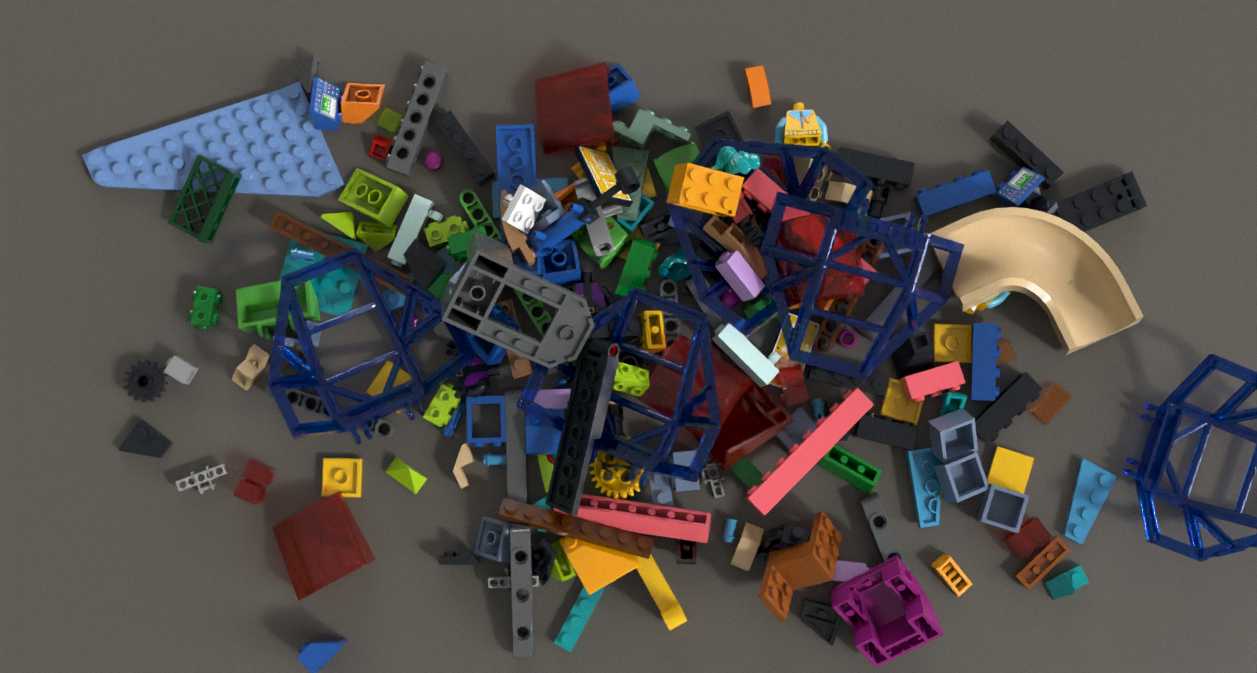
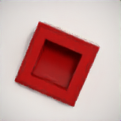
[368,135,393,162]

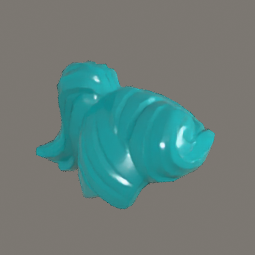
[711,146,760,175]
[658,246,705,282]

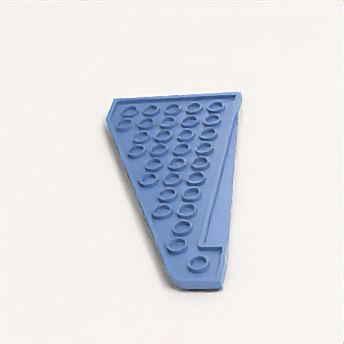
[82,81,345,197]

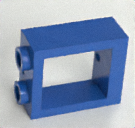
[463,303,521,365]
[466,396,506,447]

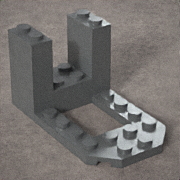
[440,231,595,368]

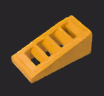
[931,553,972,597]

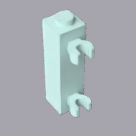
[387,194,443,268]
[712,319,781,388]

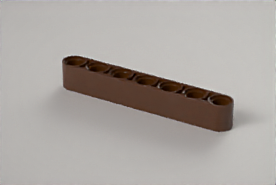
[813,231,887,352]

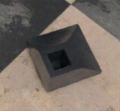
[887,330,935,379]

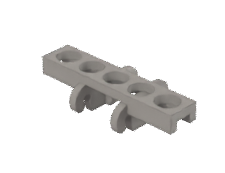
[698,447,725,498]
[176,464,228,494]
[488,565,539,590]

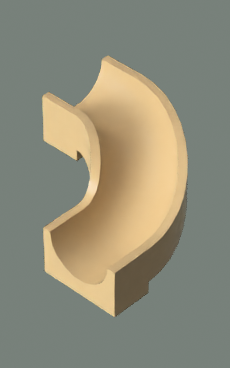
[929,207,1144,355]

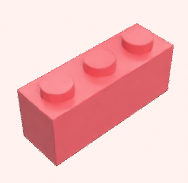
[899,361,966,403]

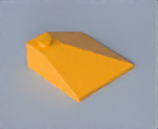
[559,536,640,595]

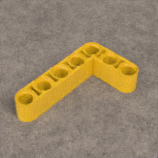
[635,534,687,630]

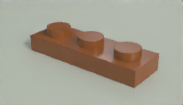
[1014,536,1071,590]

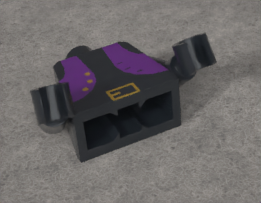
[569,272,619,318]
[446,341,500,398]
[757,523,811,561]

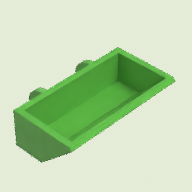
[236,275,320,340]

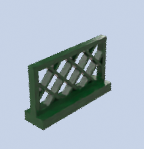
[168,154,242,244]

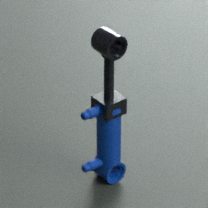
[528,166,640,257]

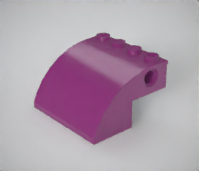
[829,556,944,667]

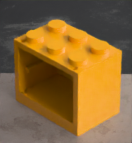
[666,163,744,217]

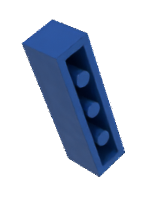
[913,170,996,219]
[971,323,1001,401]

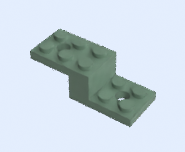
[591,109,691,150]

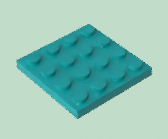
[279,232,369,319]

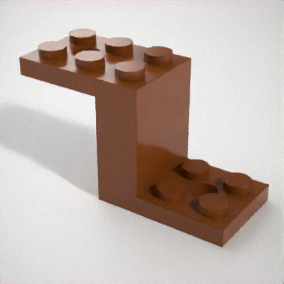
[758,511,842,622]

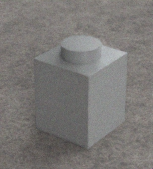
[164,355,199,385]

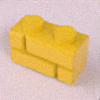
[638,310,666,354]

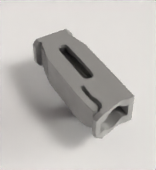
[573,177,623,257]

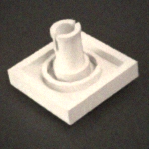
[502,184,546,234]

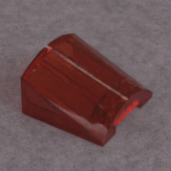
[535,62,619,155]
[770,210,865,309]
[640,334,753,445]
[682,367,793,471]
[273,491,375,601]

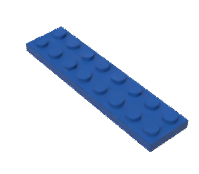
[495,125,541,276]

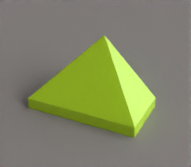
[321,212,358,241]
[356,221,398,252]
[385,456,427,494]
[550,541,576,583]

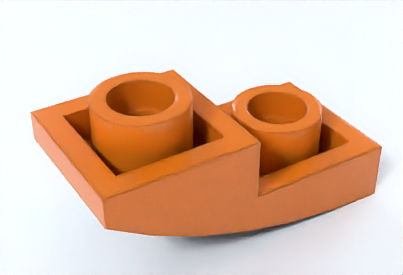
[744,65,771,108]

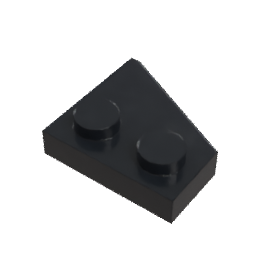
[403,239,446,292]
[520,538,557,586]

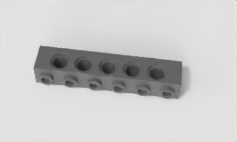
[385,61,449,178]

